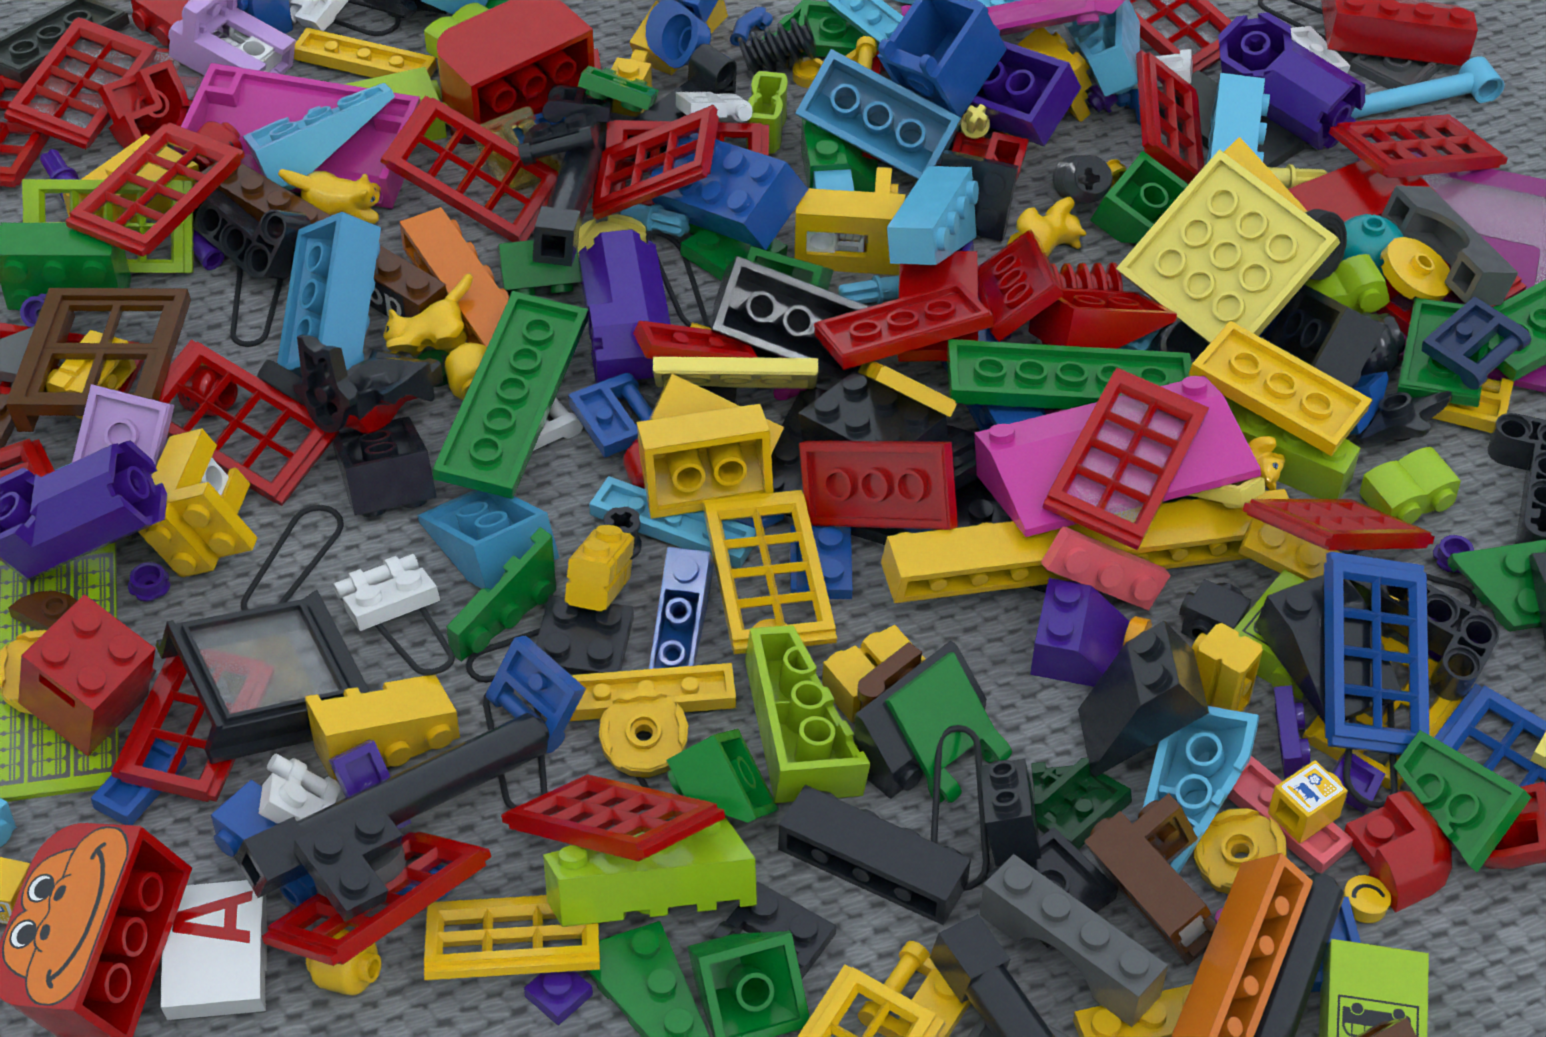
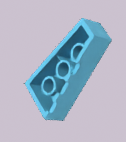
[1063,0,1140,97]
[1206,73,1270,164]
[887,166,979,265]

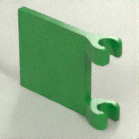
[885,652,1012,803]

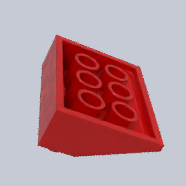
[1321,0,1478,66]

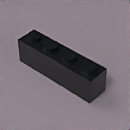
[778,785,971,926]

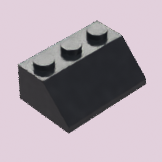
[854,640,987,799]

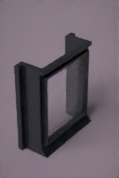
[155,590,369,764]

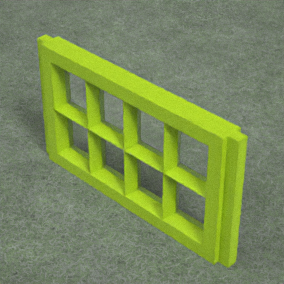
[22,179,194,273]

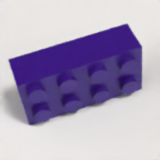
[962,41,1082,146]

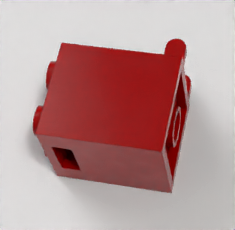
[18,594,156,756]

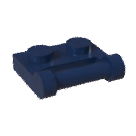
[1421,296,1531,390]

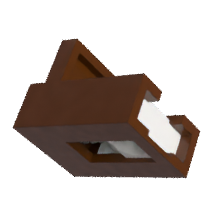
[1084,793,1216,965]

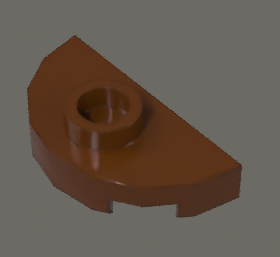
[8,591,77,630]

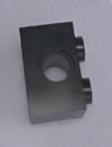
[980,758,1042,866]

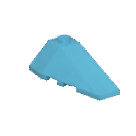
[243,83,395,191]
[1143,706,1259,874]

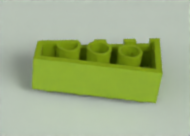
[1223,395,1361,499]
[745,625,870,803]
[543,817,757,927]

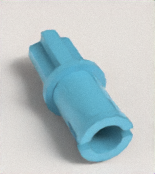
[620,204,690,237]
[838,275,899,304]

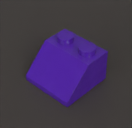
[1030,578,1130,687]

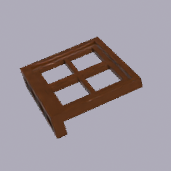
[6,288,191,432]

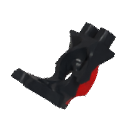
[293,334,443,433]

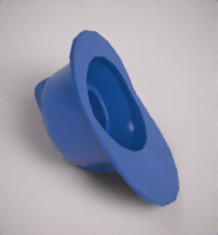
[646,0,711,69]

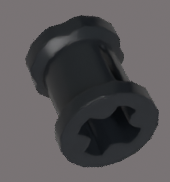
[603,506,642,559]

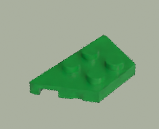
[762,0,879,57]
[1447,540,1546,632]

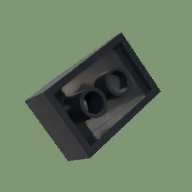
[1264,284,1385,388]
[332,416,437,517]
[1255,575,1402,724]
[1078,621,1209,777]

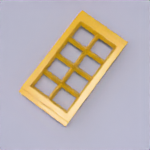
[703,490,837,655]

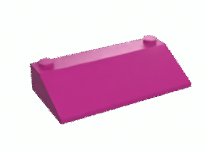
[901,0,1125,36]
[174,63,421,209]
[975,376,1261,537]

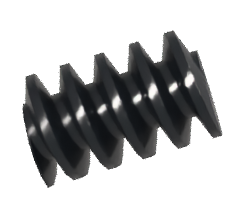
[738,14,816,75]
[1052,155,1112,203]

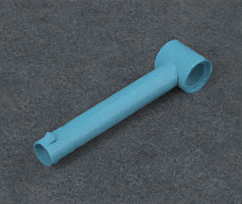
[1351,56,1505,119]

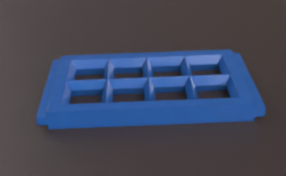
[1324,552,1429,755]
[1434,683,1546,787]

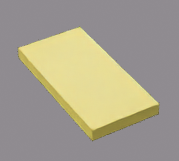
[653,357,818,389]

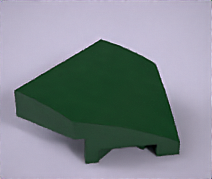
[1031,757,1132,849]

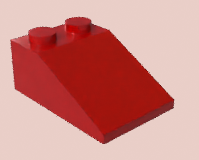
[1028,288,1177,349]

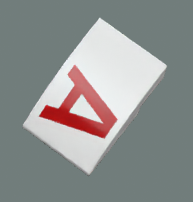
[161,880,267,1020]

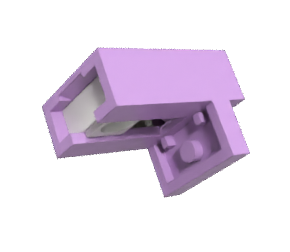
[168,0,296,76]

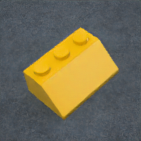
[636,404,774,519]

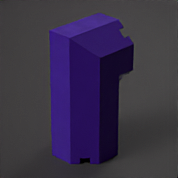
[1218,12,1366,150]
[579,229,671,383]
[0,440,167,581]

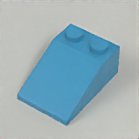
[417,490,560,589]

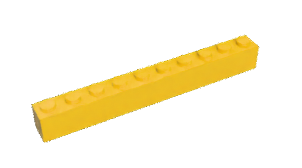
[881,489,1289,603]

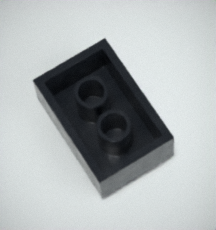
[798,371,949,442]

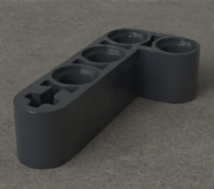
[627,43,737,162]
[193,184,311,279]
[1487,413,1546,544]
[1347,550,1500,701]

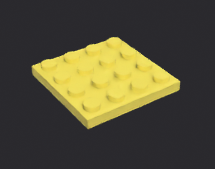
[1116,149,1340,344]

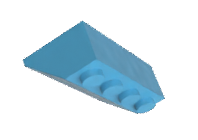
[795,49,961,180]
[277,212,381,378]

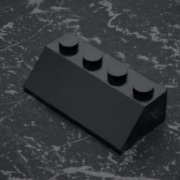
[711,256,869,380]

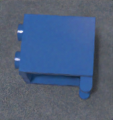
[877,0,1007,117]

